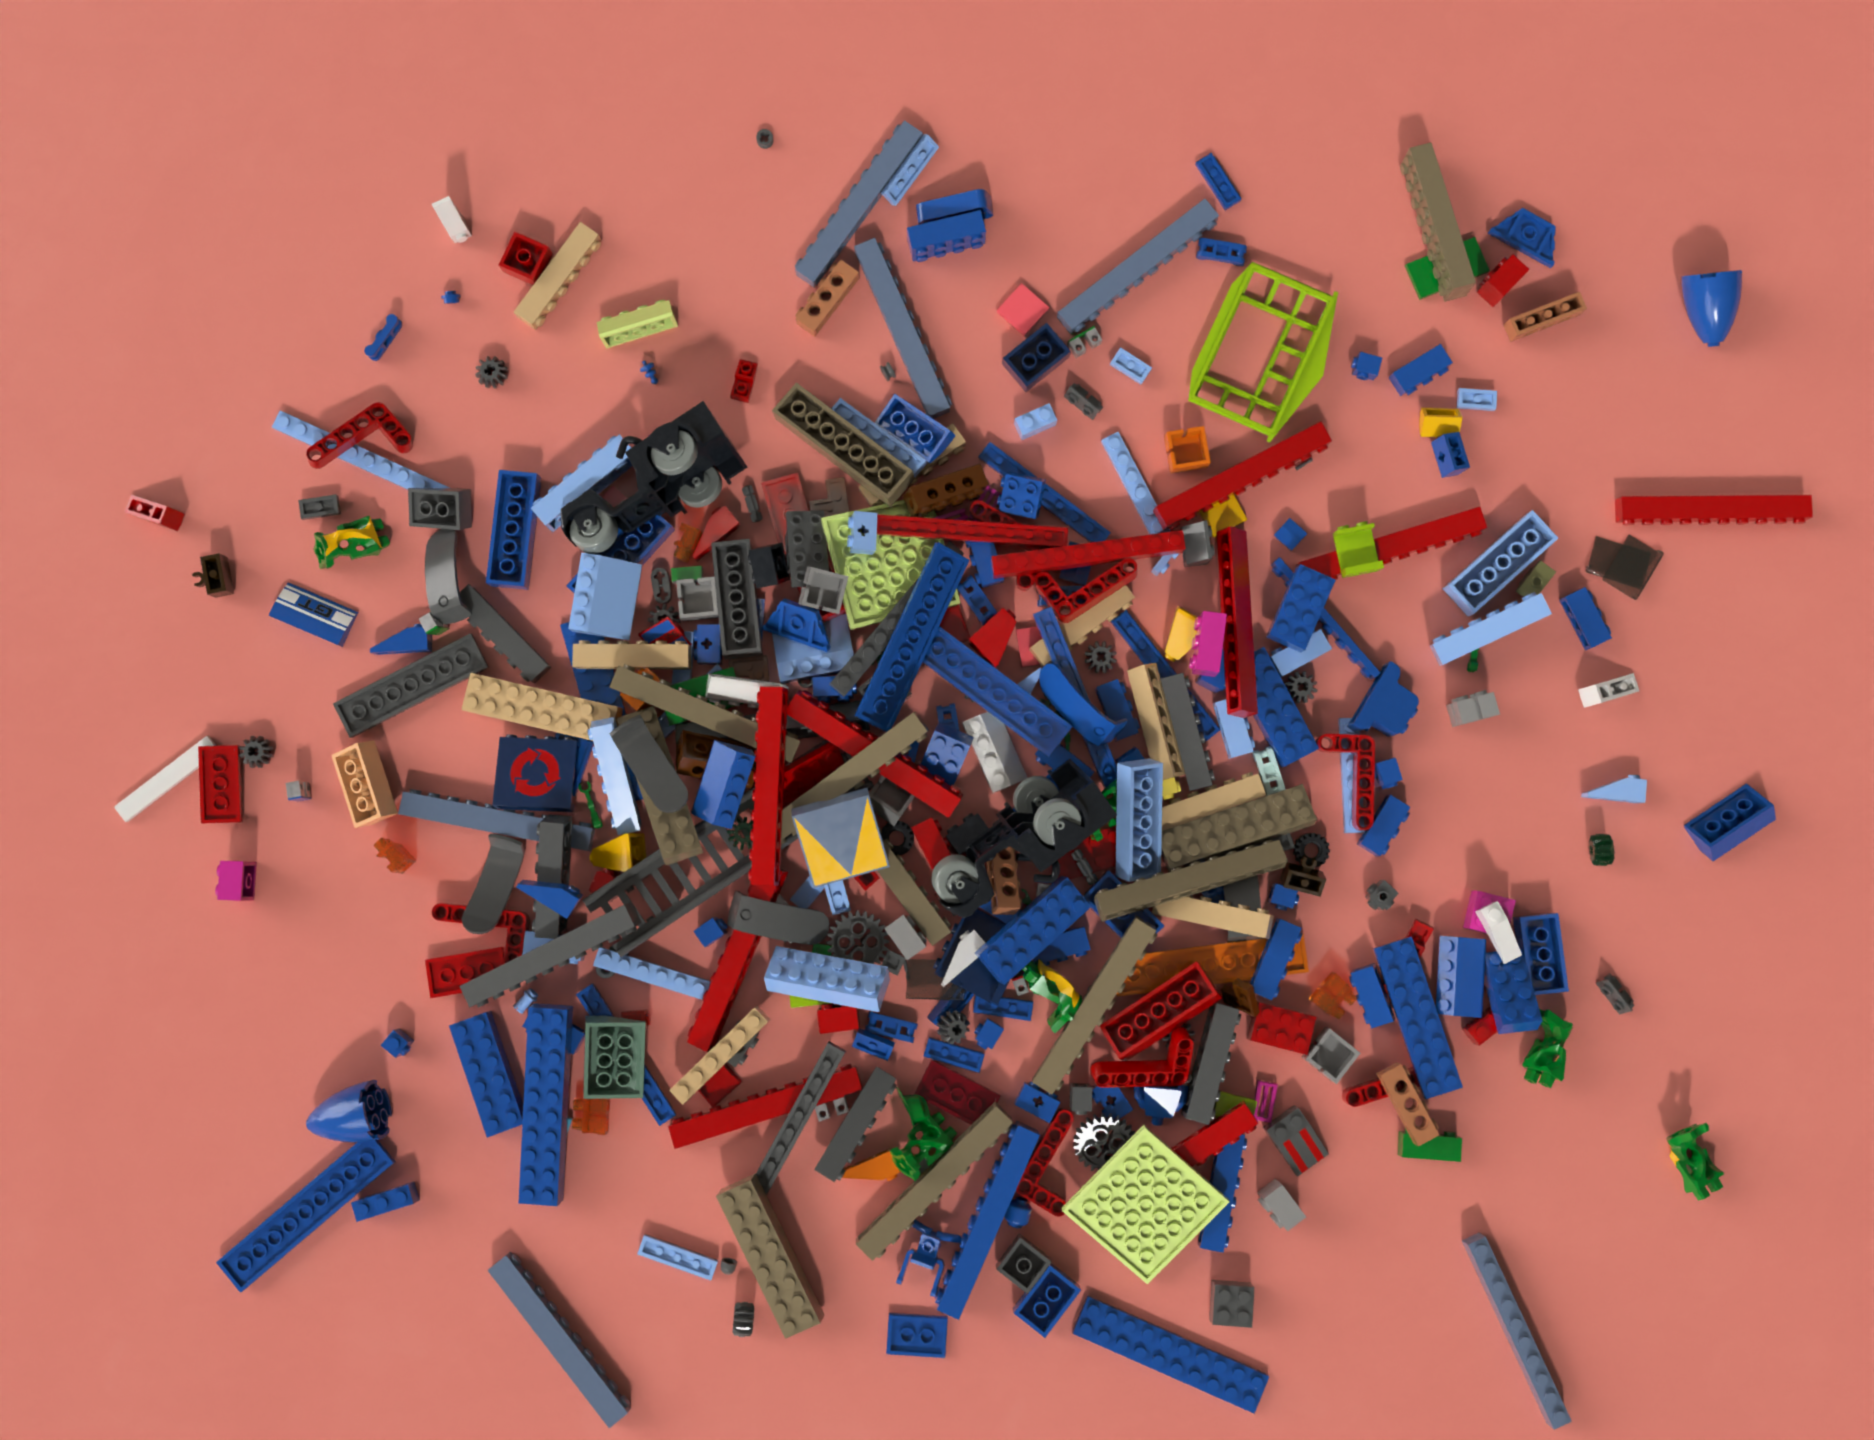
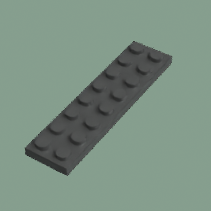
[333,633,489,738]

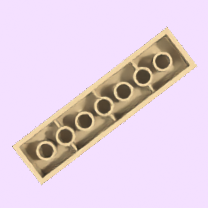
[462,673,623,741]

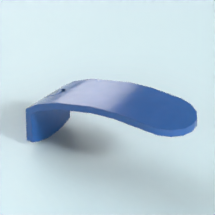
[1039,663,1128,747]

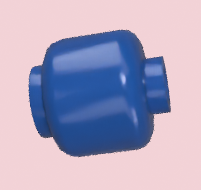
[1004,1197,1032,1228]

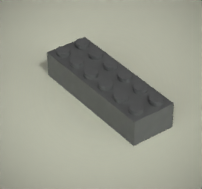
[711,539,763,660]
[532,814,573,939]
[1181,1002,1241,1125]

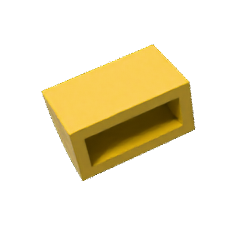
[1419,408,1463,437]

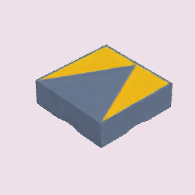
[791,787,890,888]

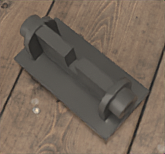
[1064,383,1103,420]
[1596,974,1635,1015]

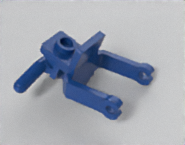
[896,1219,961,1297]

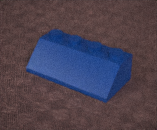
[691,740,756,829]
[1684,784,1776,861]
[1436,936,1486,1018]

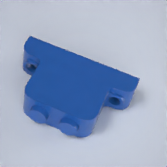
[1347,661,1419,737]

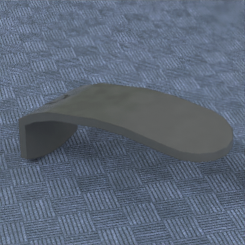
[425,529,472,624]
[609,715,689,813]
[462,834,525,934]
[1221,849,1263,943]
[727,891,830,945]

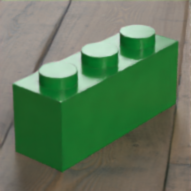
[1397,1128,1462,1162]

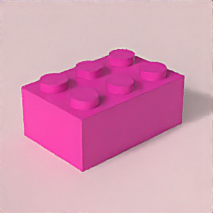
[1189,611,1227,677]

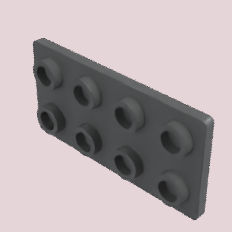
[785,510,829,587]

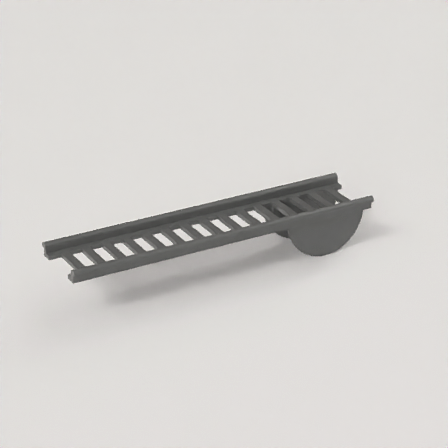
[582,739,874,957]

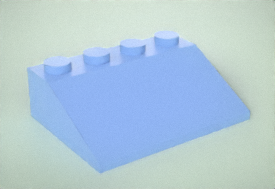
[568,552,642,641]
[772,614,854,684]

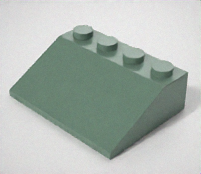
[583,1016,646,1099]

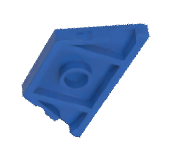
[1488,208,1556,269]
[762,598,831,652]

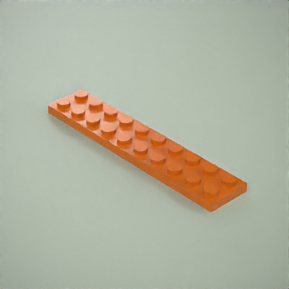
[1116,933,1309,997]

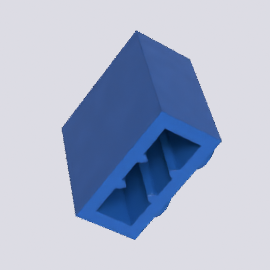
[997,471,1046,519]
[812,676,857,703]

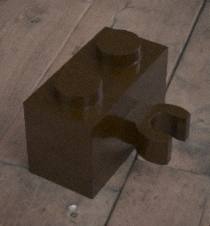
[192,553,234,598]
[1280,855,1326,897]

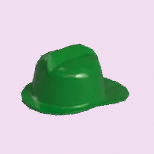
[896,1087,930,1130]

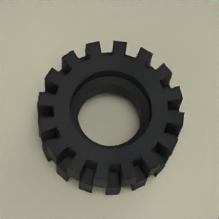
[881,821,914,856]
[1293,833,1330,867]

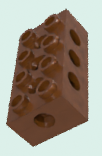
[903,464,989,518]
[676,730,757,788]

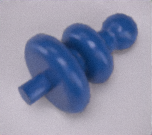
[640,360,658,385]

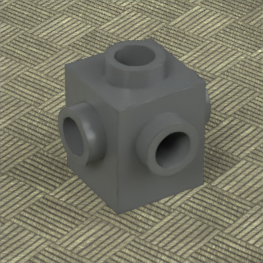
[1365,880,1399,910]

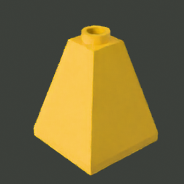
[1165,606,1197,662]
[589,833,646,872]

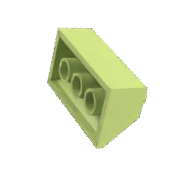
[597,300,678,349]

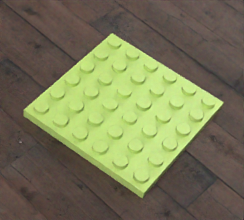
[821,500,961,630]
[1062,1125,1230,1284]

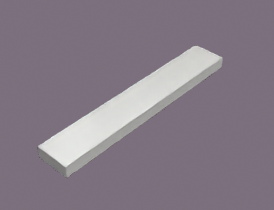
[114,736,216,822]

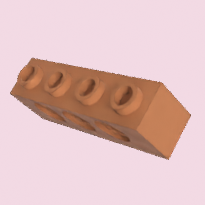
[795,260,860,337]
[1503,291,1587,342]
[986,846,1022,915]
[1376,1062,1439,1146]

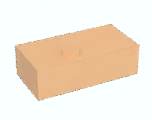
[331,741,398,828]

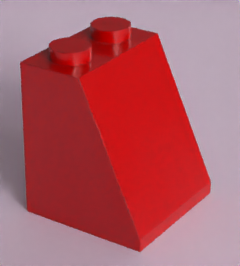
[969,608,1017,669]

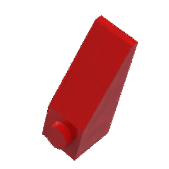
[125,495,185,531]
[692,506,741,562]

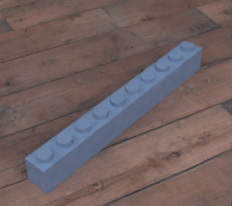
[795,120,923,288]
[1057,199,1219,334]
[854,238,952,419]
[398,789,596,851]
[1462,1233,1572,1430]
[487,1252,631,1428]

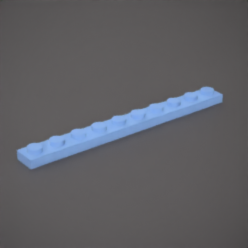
[272,411,450,490]

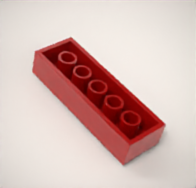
[1100,961,1222,1061]

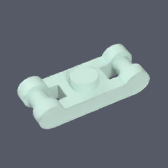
[1252,746,1286,796]

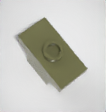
[1515,560,1556,597]

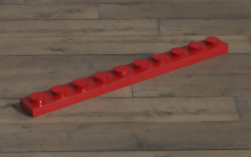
[877,514,1068,547]

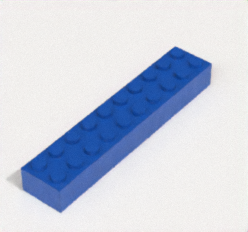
[518,1003,573,1206]
[935,1121,1040,1320]

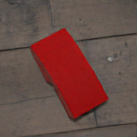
[730,359,758,403]

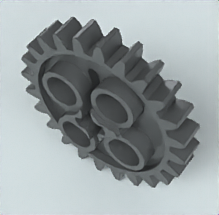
[826,910,889,964]
[1073,1113,1135,1171]

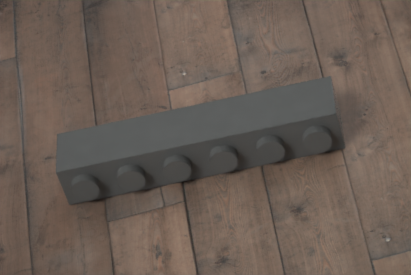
[460,584,551,683]
[1161,673,1215,791]
[814,1067,897,1182]

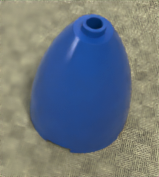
[1681,270,1742,347]
[306,1080,392,1142]

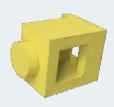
[1162,777,1181,800]

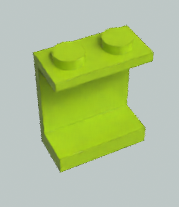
[1333,521,1384,578]

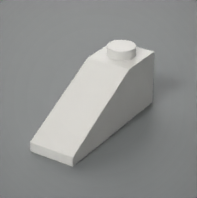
[432,196,472,243]
[1578,673,1639,708]
[1475,901,1522,964]
[941,930,985,987]

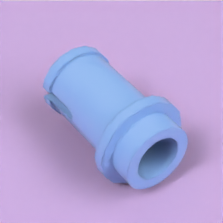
[513,988,538,1014]

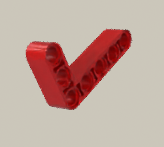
[306,402,413,469]
[969,500,1053,591]
[1035,558,1137,623]
[1315,734,1375,831]
[431,903,530,963]
[1090,1027,1194,1088]
[1342,1067,1420,1107]
[1016,1108,1074,1217]

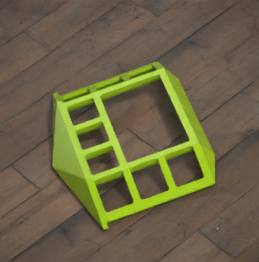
[1188,261,1338,443]

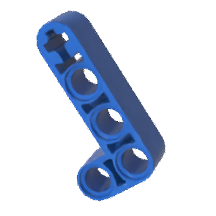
[916,189,993,225]

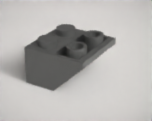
[1180,520,1215,567]

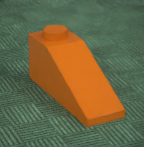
[842,1148,900,1181]

